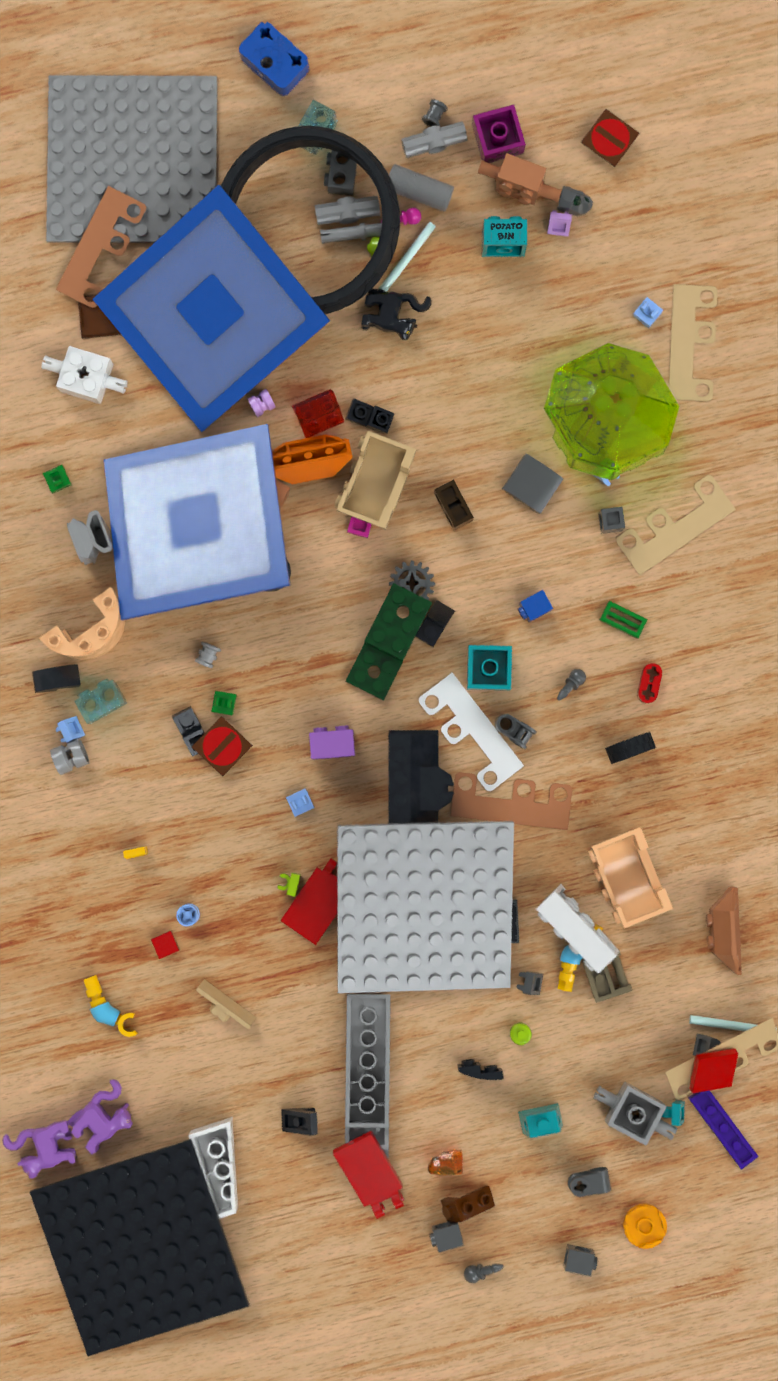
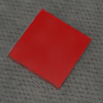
[689,1048,739,1093]

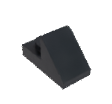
[415,600,455,647]
[281,1108,318,1136]

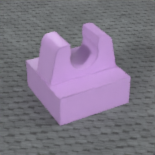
[547,210,572,236]

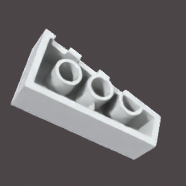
[537,884,619,973]
[188,1117,238,1219]

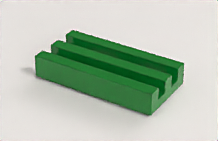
[599,601,648,639]

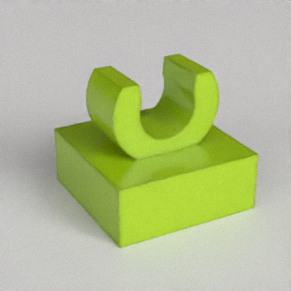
[277,873,301,897]

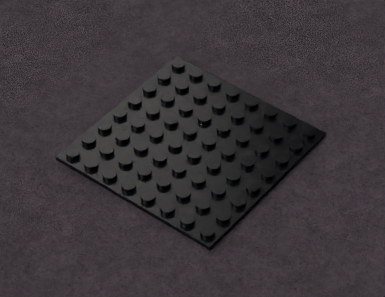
[30,1139,250,1356]

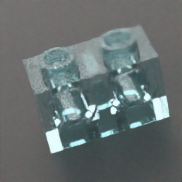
[298,99,337,155]
[74,679,127,724]

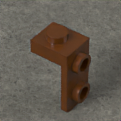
[441,1186,495,1222]

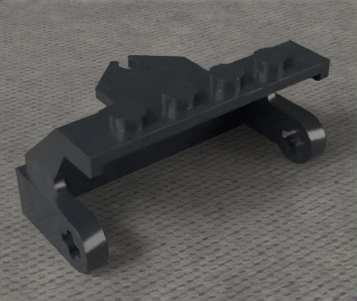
[388,730,454,824]

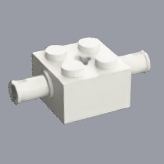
[41,346,128,404]

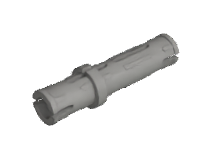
[320,222,382,244]

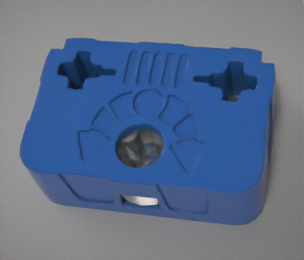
[239,22,309,96]

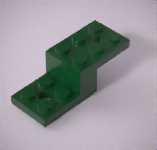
[345,583,432,701]

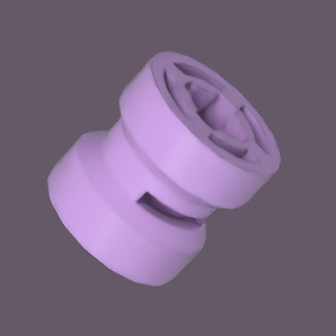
[247,389,276,417]

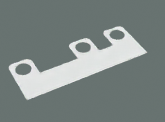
[419,673,524,791]

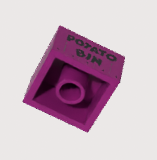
[472,104,526,163]

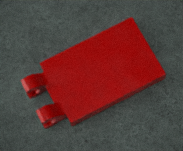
[280,858,337,945]
[333,1131,404,1219]

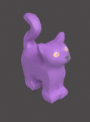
[68,1079,133,1154]
[2,1120,77,1178]

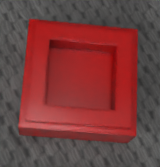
[151,930,180,959]

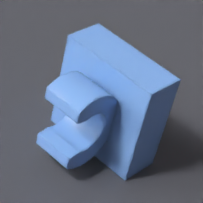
[633,297,663,328]
[56,716,85,743]
[286,788,315,817]

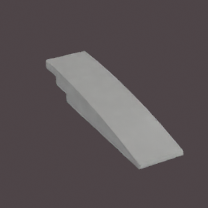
[345,994,390,1160]

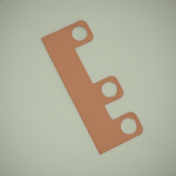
[55,186,146,308]
[450,772,572,830]

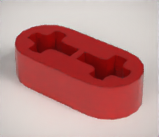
[637,663,662,704]

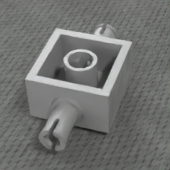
[593,1081,677,1145]

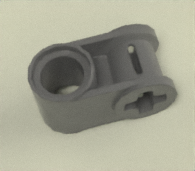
[495,714,537,750]
[568,1167,612,1197]

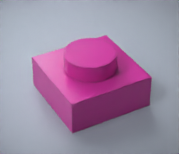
[347,517,372,539]

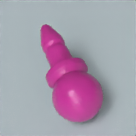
[381,207,422,226]

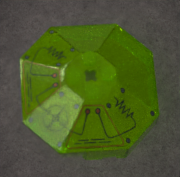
[544,343,679,480]

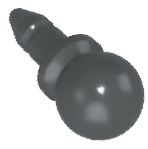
[557,669,586,701]
[464,1264,504,1283]

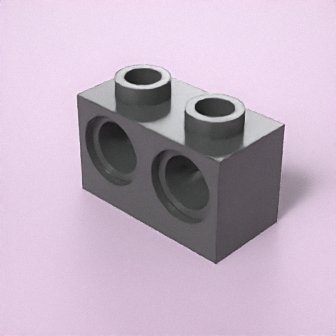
[324,150,357,196]

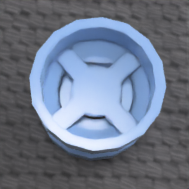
[176,903,200,926]

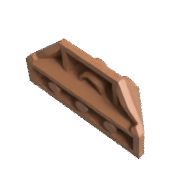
[706,886,742,975]

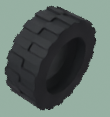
[605,732,656,764]

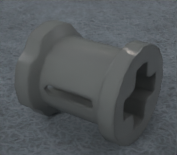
[422,99,448,127]

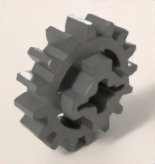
[389,560,435,600]

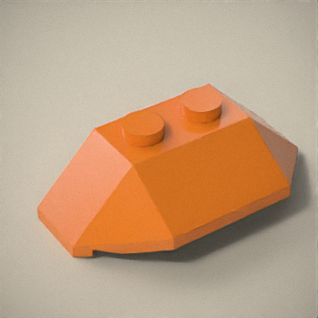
[272,434,352,485]

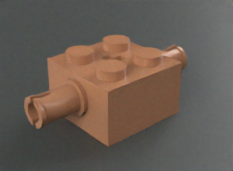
[478,153,562,205]

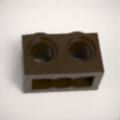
[434,479,474,531]

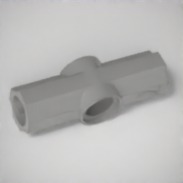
[401,121,467,158]
[315,196,380,225]

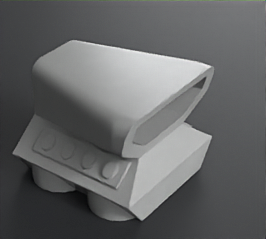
[67,510,113,565]

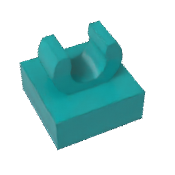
[662,1100,685,1126]

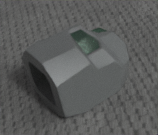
[557,186,593,216]

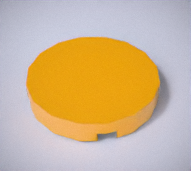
[623,1203,667,1249]

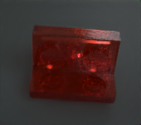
[292,389,344,438]

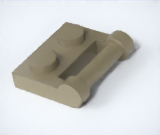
[582,949,632,1003]

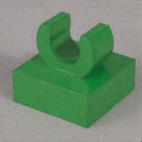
[43,465,72,494]
[211,691,237,716]

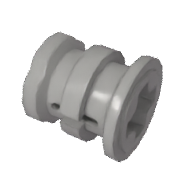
[195,642,221,668]

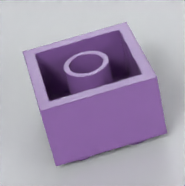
[309,726,356,760]

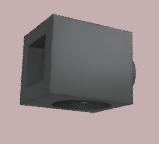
[598,507,625,534]
[429,1221,464,1253]
[563,1244,598,1276]

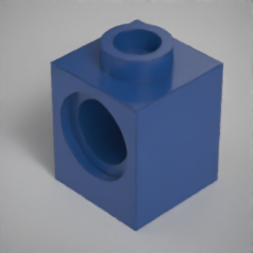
[518,590,553,622]

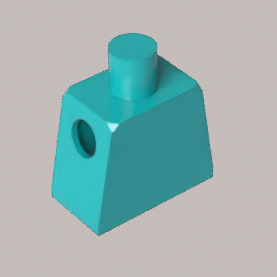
[518,1103,563,1138]

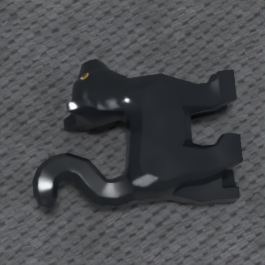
[361,289,432,340]

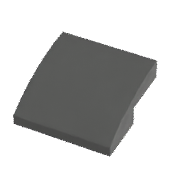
[502,454,564,514]

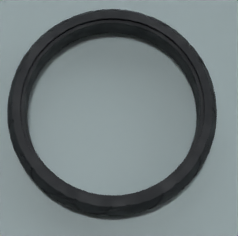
[221,126,400,314]

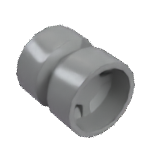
[50,738,90,775]

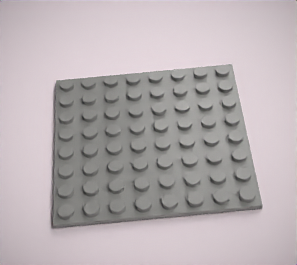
[46,75,217,243]
[337,821,514,993]

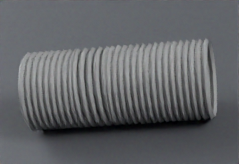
[389,164,454,212]

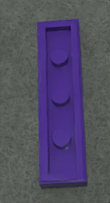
[688,1090,759,1170]

